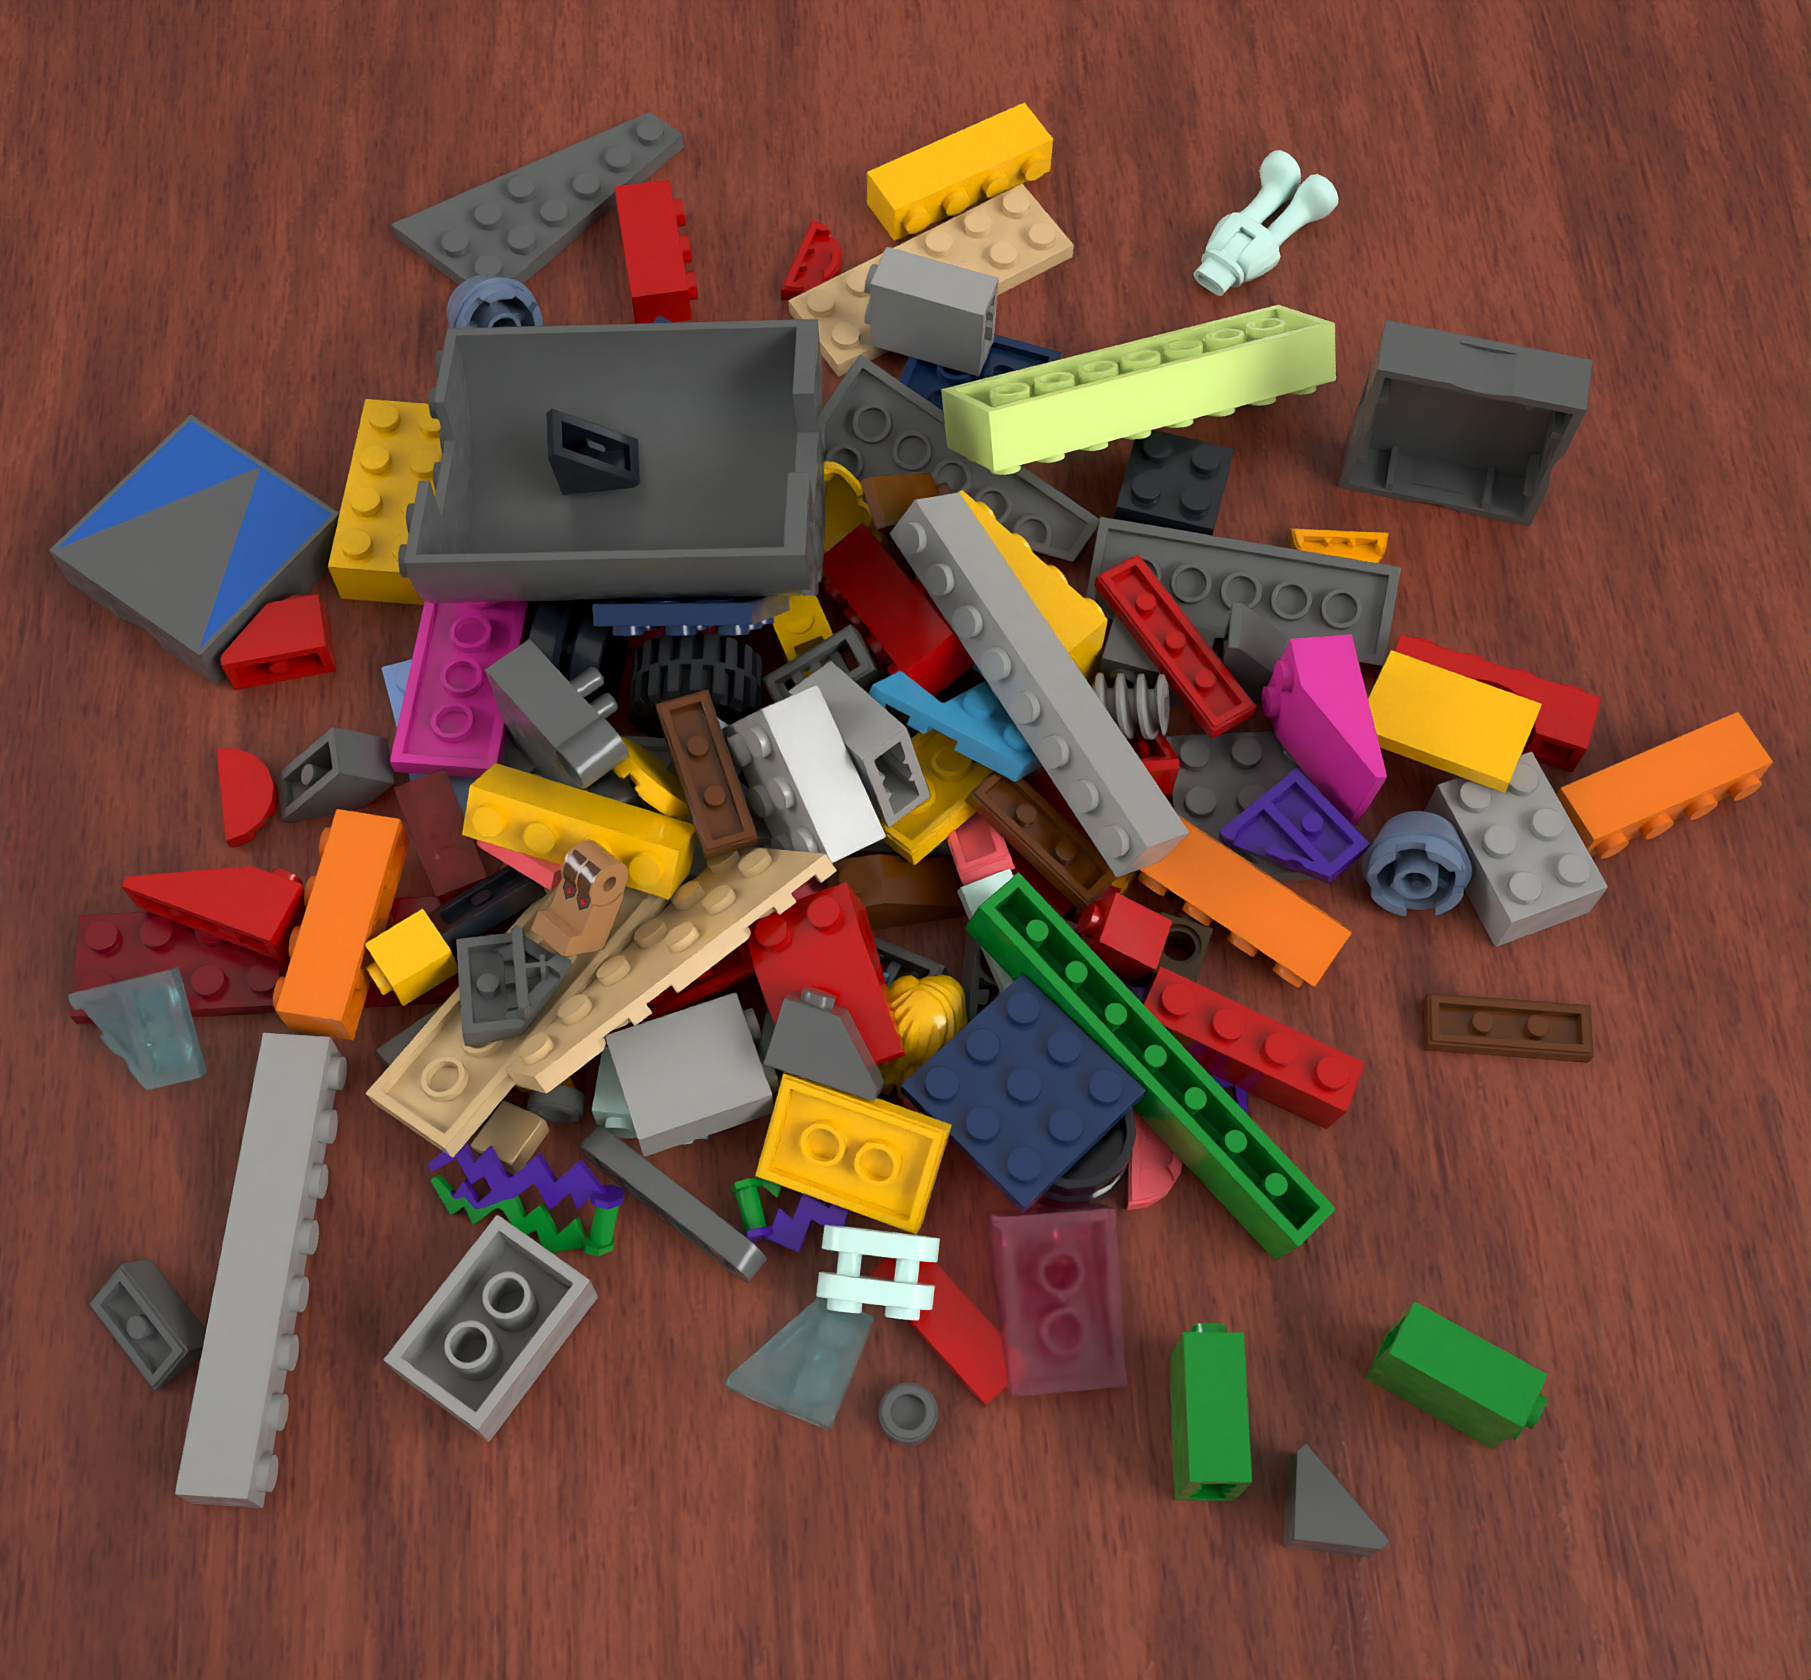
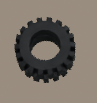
[629,633,763,738]

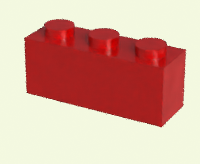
[614,180,699,324]

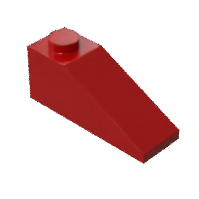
[121,866,306,962]

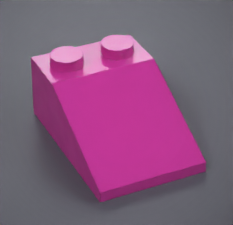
[1261,634,1387,825]

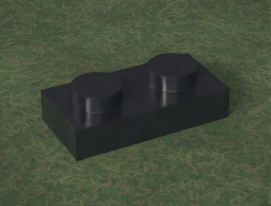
[427,865,546,952]

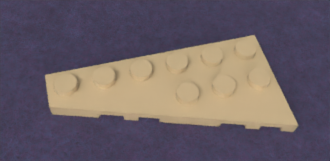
[505,847,837,1094]

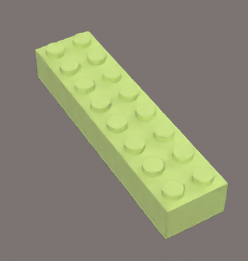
[941,305,1336,475]

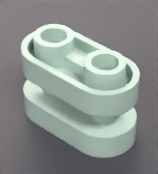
[816,1225,940,1320]

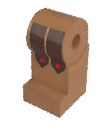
[531,840,629,956]

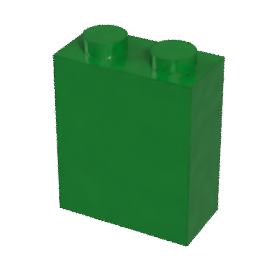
[1365,1301,1548,1449]
[1169,1323,1252,1501]

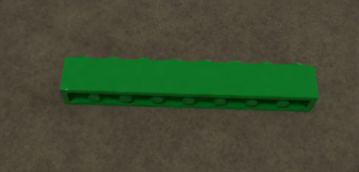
[965,872,1336,1260]

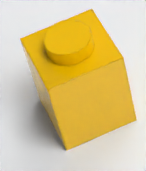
[365,909,458,1006]

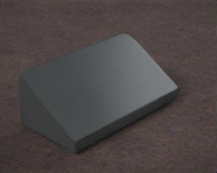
[89,1259,206,1391]

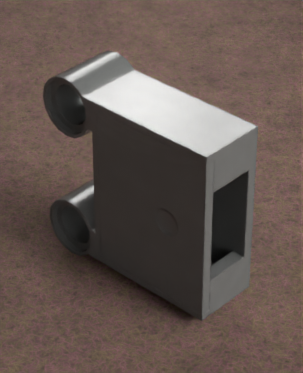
[485,639,643,808]

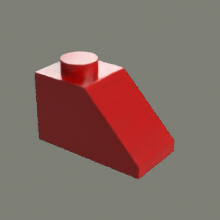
[220,594,337,690]

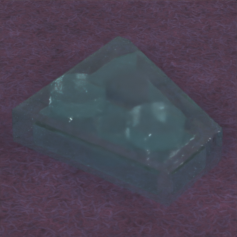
[68,967,207,1090]
[725,1297,874,1431]

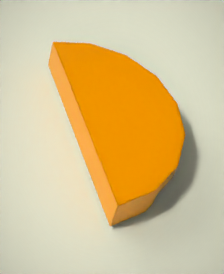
[1288,529,1389,563]

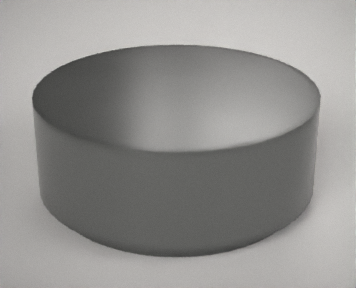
[527,1085,586,1123]
[879,1382,938,1446]

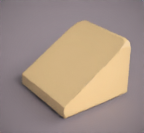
[470,1100,550,1174]

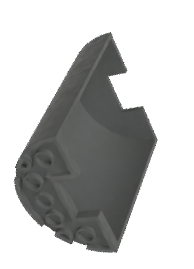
[398,319,826,603]

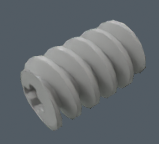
[1082,673,1170,740]

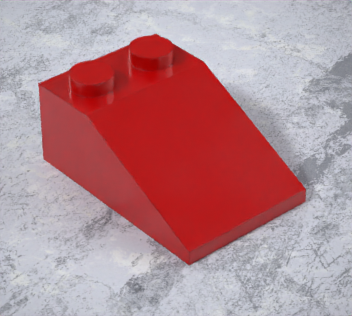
[747,882,906,1065]

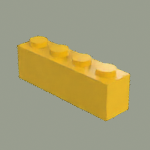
[867,102,1053,241]
[462,763,697,900]

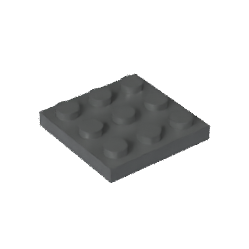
[1165,731,1337,881]

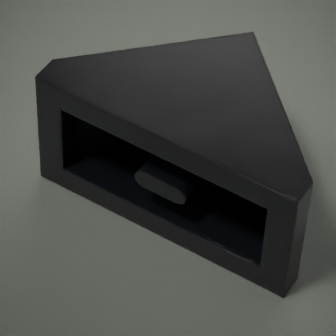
[546,408,640,495]

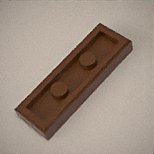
[655,689,758,860]
[965,771,1118,913]
[1423,993,1594,1063]

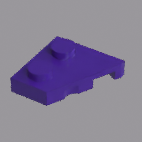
[1219,768,1370,884]

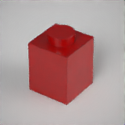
[1077,892,1172,981]

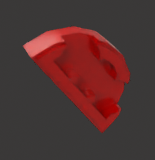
[781,219,843,300]
[216,748,278,849]

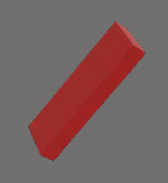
[869,1257,1029,1408]

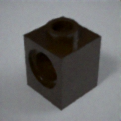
[1137,912,1213,986]

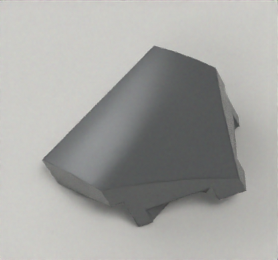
[456,924,572,1046]

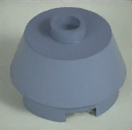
[447,275,543,329]
[1362,811,1472,916]

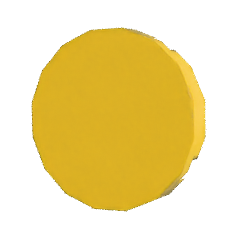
[613,737,691,821]

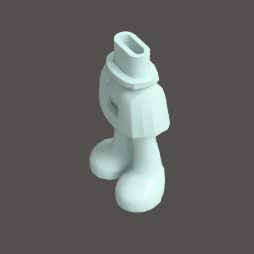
[1194,150,1338,296]

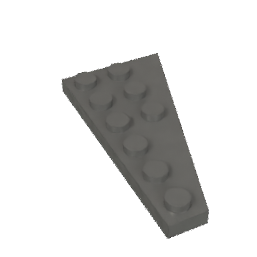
[391,112,684,285]
[822,354,1100,564]

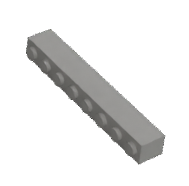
[890,493,1190,877]
[175,1033,347,1508]

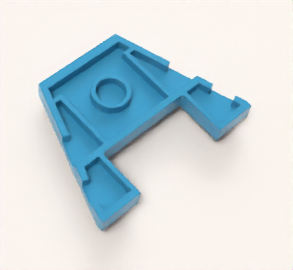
[869,664,1042,782]

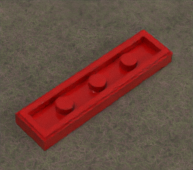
[1094,554,1257,740]

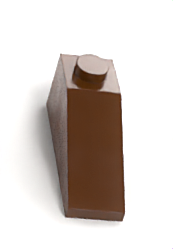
[859,472,952,544]
[825,854,967,931]

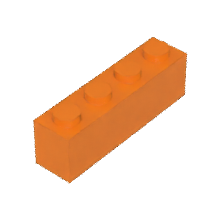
[1556,712,1773,859]
[273,809,410,1041]
[1136,814,1352,988]

